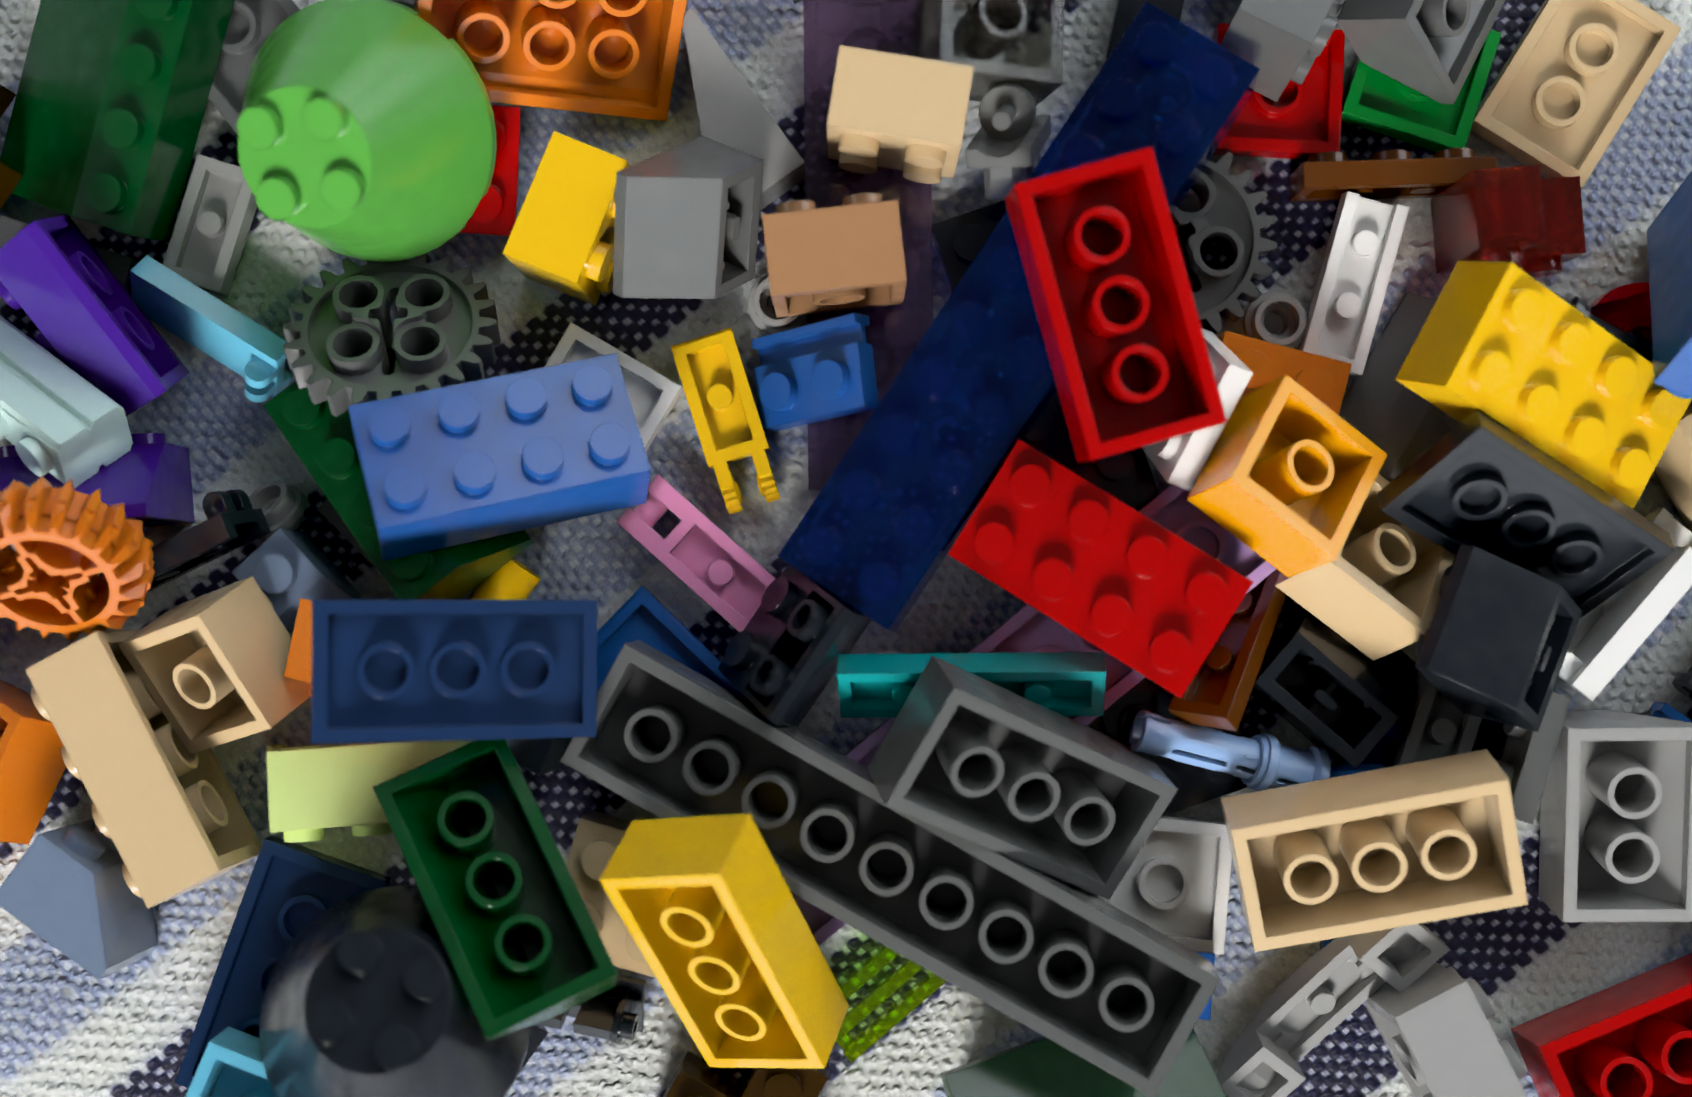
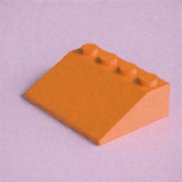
[414,0,687,121]

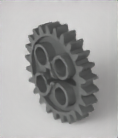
[1122,136,1278,335]
[282,253,501,417]

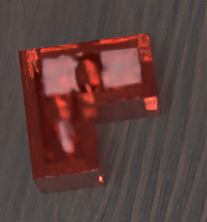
[1431,165,1586,277]

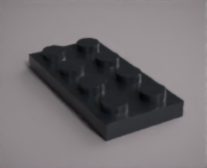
[1377,409,1675,619]

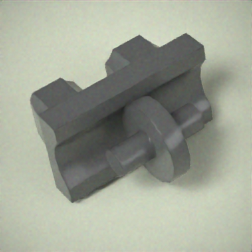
[965,82,1051,200]

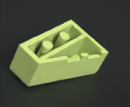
[265,740,471,843]

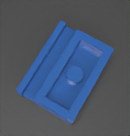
[751,313,879,431]

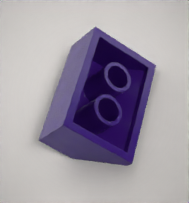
[0,214,190,417]
[0,433,195,527]

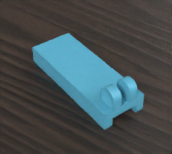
[130,255,292,403]

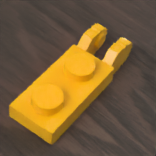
[670,327,781,515]

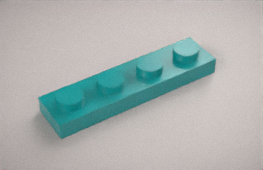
[837,651,1106,718]

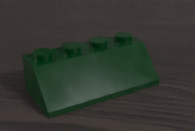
[263,347,534,600]
[373,739,618,1041]

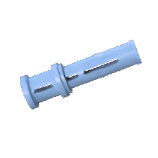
[1129,710,1331,791]

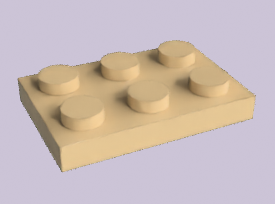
[1470,0,1682,194]

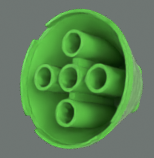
[237,0,497,262]

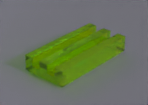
[835,946,946,1063]

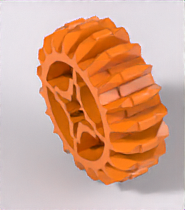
[0,476,155,643]

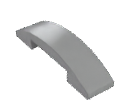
[1216,923,1450,1097]

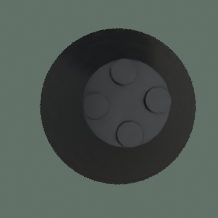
[260,885,532,1097]

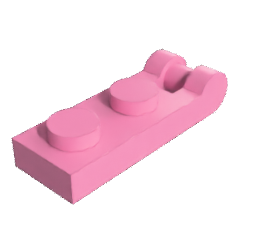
[616,474,776,632]

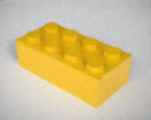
[1395,261,1692,509]
[599,813,849,1069]

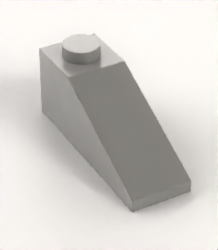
[683,8,806,211]

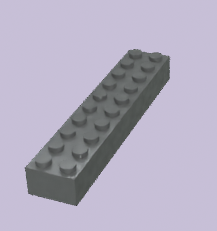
[560,640,1221,1097]

